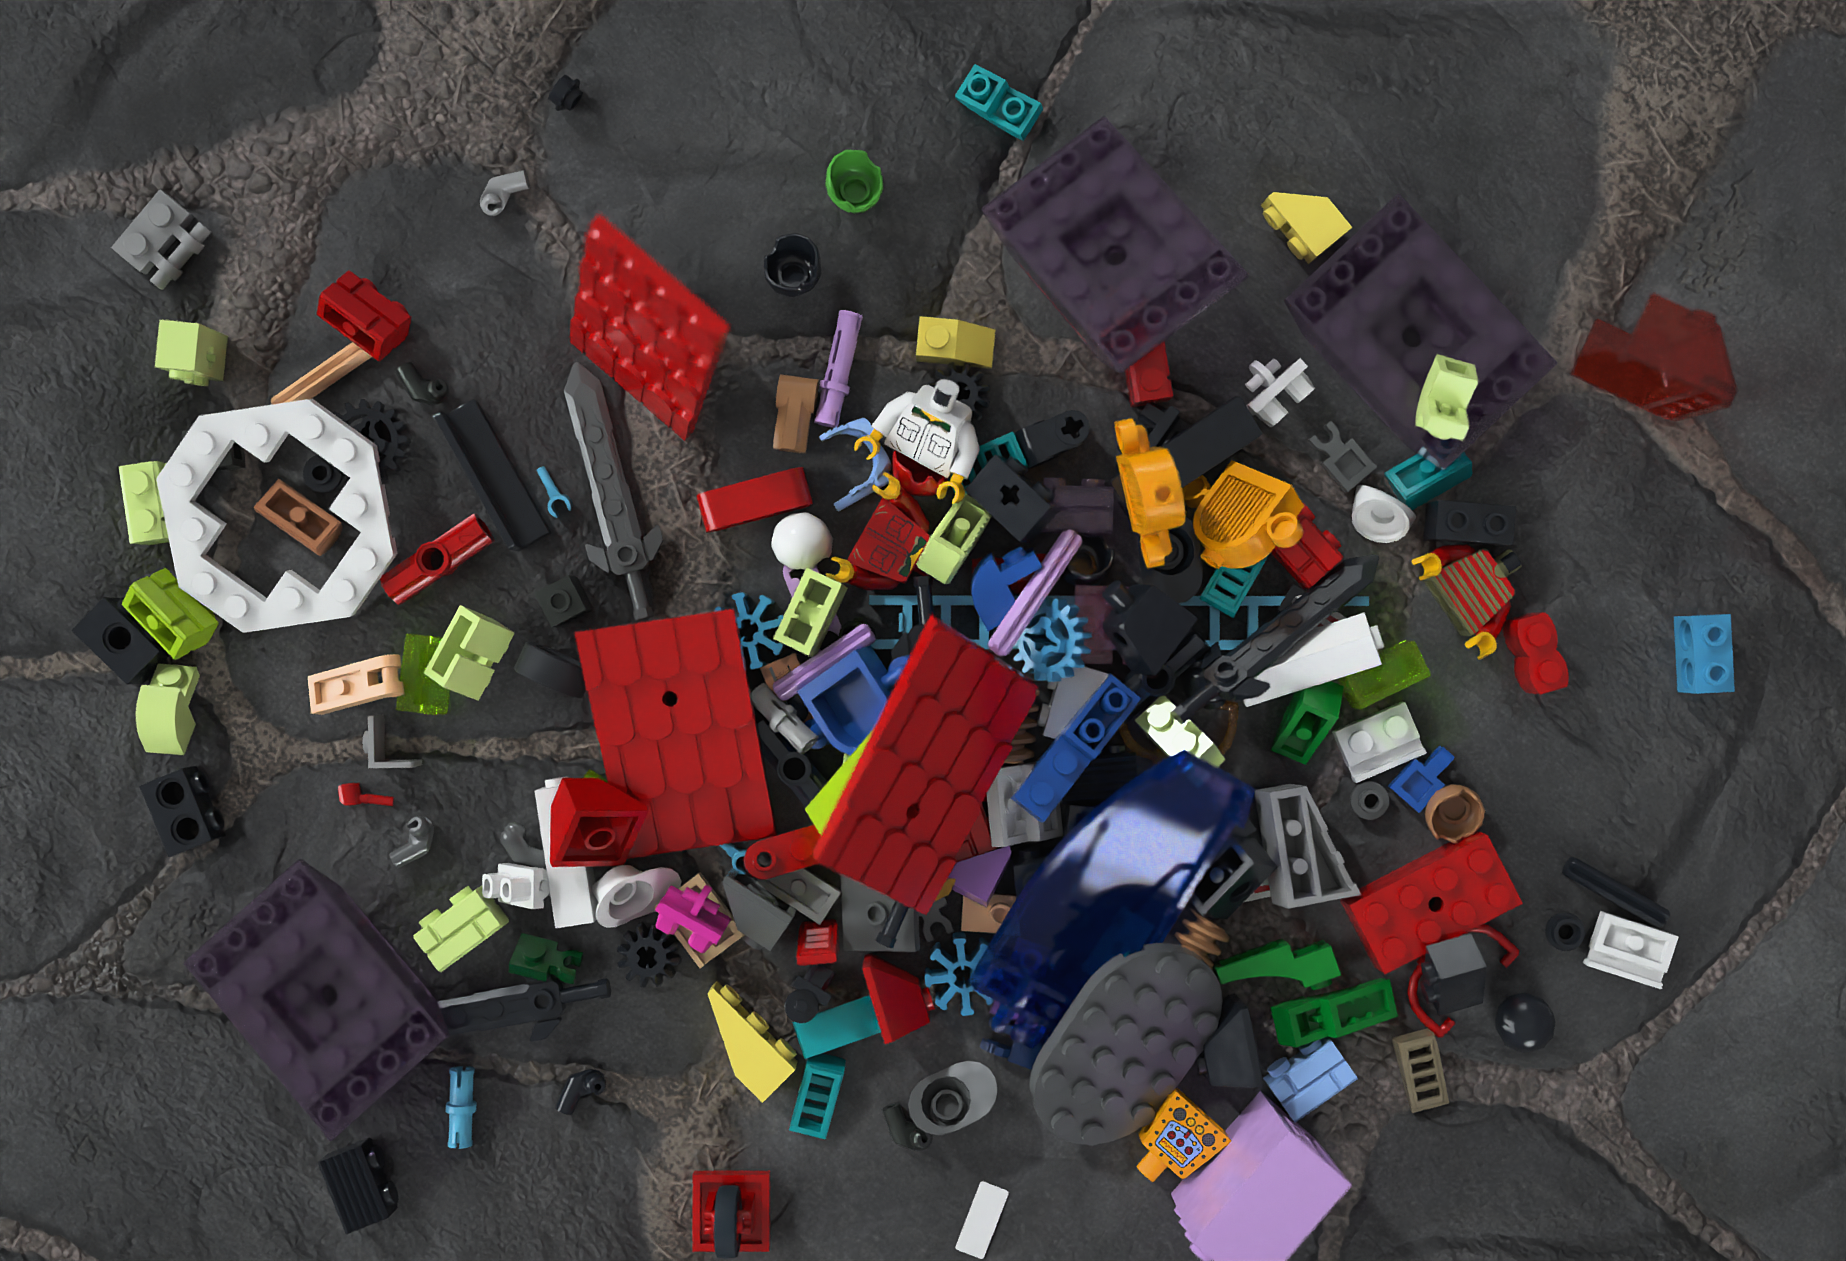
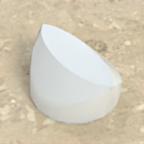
[1352,485,1416,543]

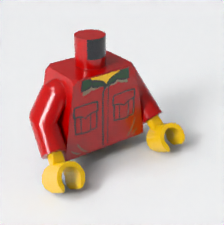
[826,472,935,591]

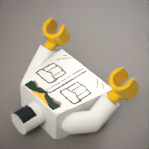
[854,379,979,504]

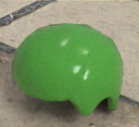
[825,149,884,214]

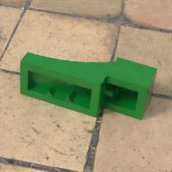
[1212,938,1341,990]
[1271,978,1398,1048]

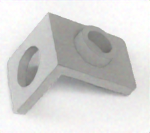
[363,714,422,768]

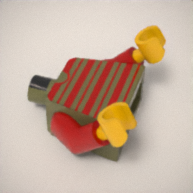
[1412,544,1522,660]

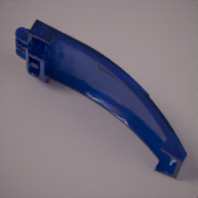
[969,748,1255,1049]

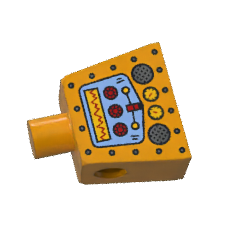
[1136,1088,1231,1182]

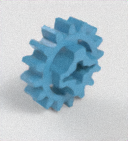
[1014,597,1092,682]

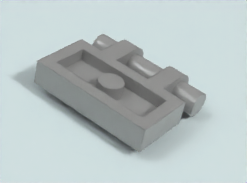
[111,189,212,290]

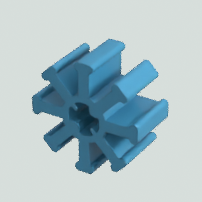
[714,592,786,669]
[925,932,1002,1016]

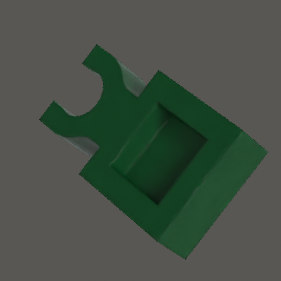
[509,933,583,984]

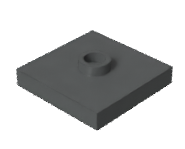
[840,874,920,952]

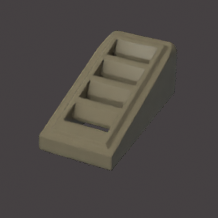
[1391,1028,1449,1113]

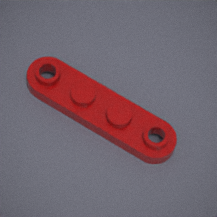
[744,825,820,880]

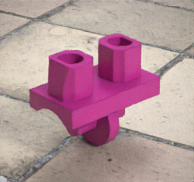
[655,884,732,953]

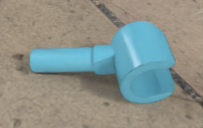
[536,466,573,518]
[719,843,747,875]

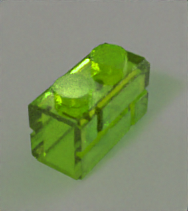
[1337,640,1431,709]

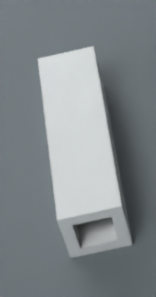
[1243,612,1384,707]
[535,777,598,928]

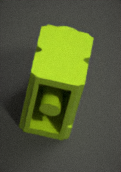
[121,568,219,660]

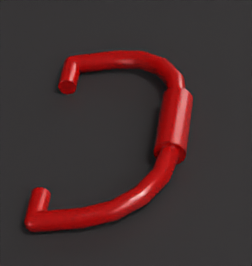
[1407,924,1520,1038]

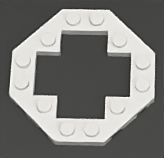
[156,399,398,633]

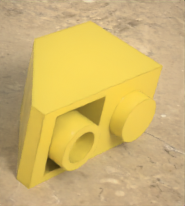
[1261,192,1352,264]

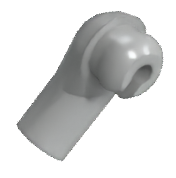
[480,170,530,216]

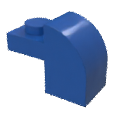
[971,547,1042,631]

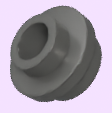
[1350,781,1389,820]

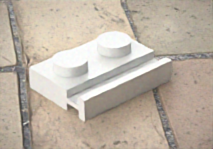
[1332,702,1427,783]
[1583,911,1679,989]

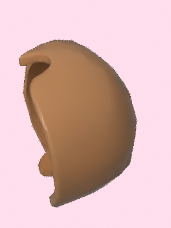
[1424,784,1485,843]

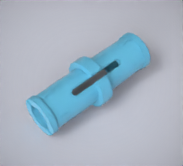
[445,1066,477,1149]

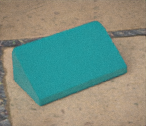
[1384,437,1472,510]

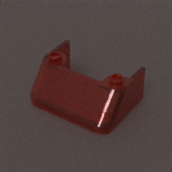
[1570,293,1738,421]

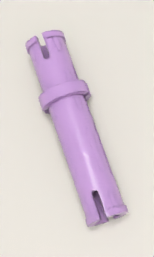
[814,310,863,428]

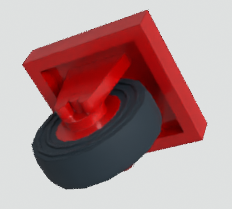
[692,1171,771,1259]

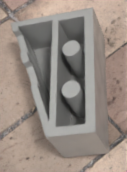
[1254,784,1361,909]

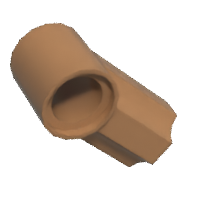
[773,374,819,454]

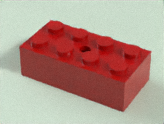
[1339,831,1523,974]

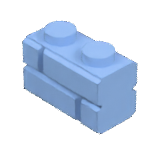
[1263,1037,1358,1123]

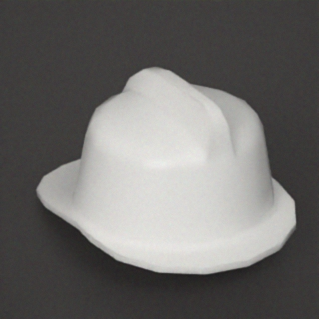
[592,865,681,928]

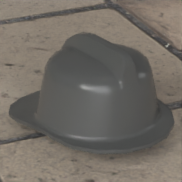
[908,1061,998,1136]

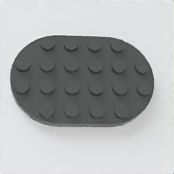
[1029,943,1222,1146]

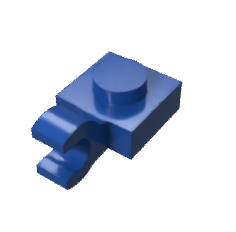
[1388,746,1455,813]

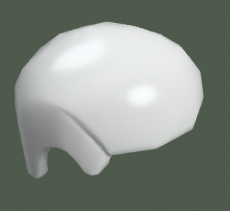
[771,512,833,570]

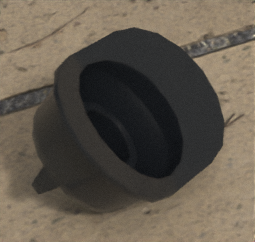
[1138,517,1203,604]

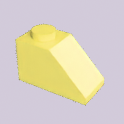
[916,316,995,368]

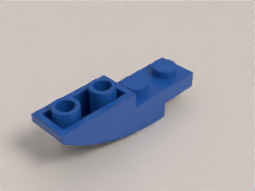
[1011,674,1141,823]

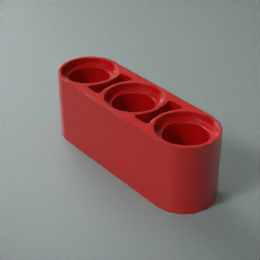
[696,467,813,533]

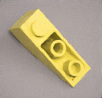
[707,981,798,1103]

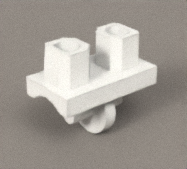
[1245,358,1315,427]
[482,863,550,909]

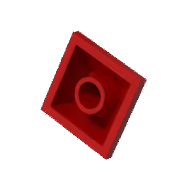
[550,778,648,867]
[862,953,935,1044]

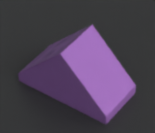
[948,846,1012,907]

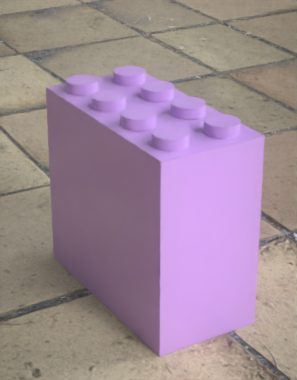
[1171,1091,1352,1261]

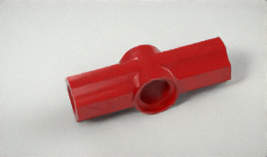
[380,513,495,605]

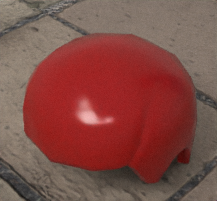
[892,450,951,496]

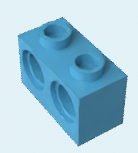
[1674,614,1735,694]

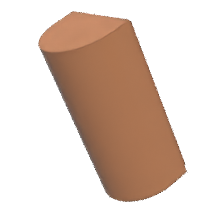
[254,479,343,556]

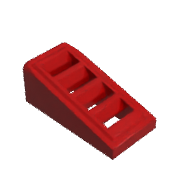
[797,919,840,966]

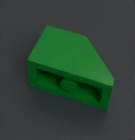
[1271,681,1344,765]

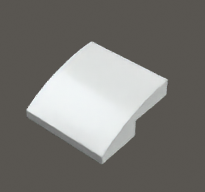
[987,762,1063,847]

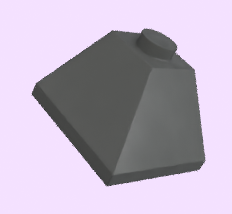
[722,868,796,951]

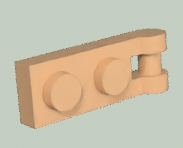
[308,654,404,715]

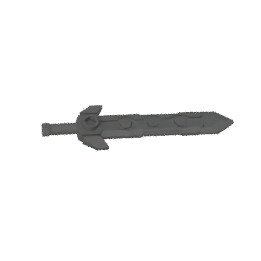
[564,362,663,621]

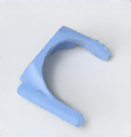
[819,418,892,511]

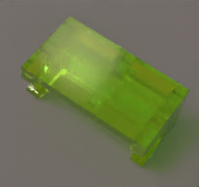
[396,633,451,715]

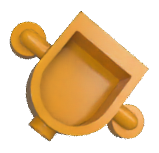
[1115,418,1185,569]
[1182,460,1304,569]

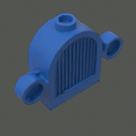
[797,645,911,755]

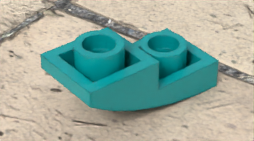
[955,64,1044,141]
[792,995,881,1059]

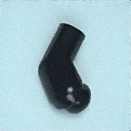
[555,1069,606,1115]

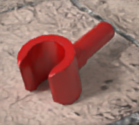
[338,782,394,806]

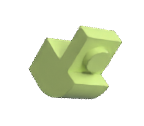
[1415,354,1478,441]
[136,663,200,755]

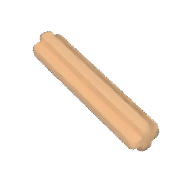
[271,342,372,405]

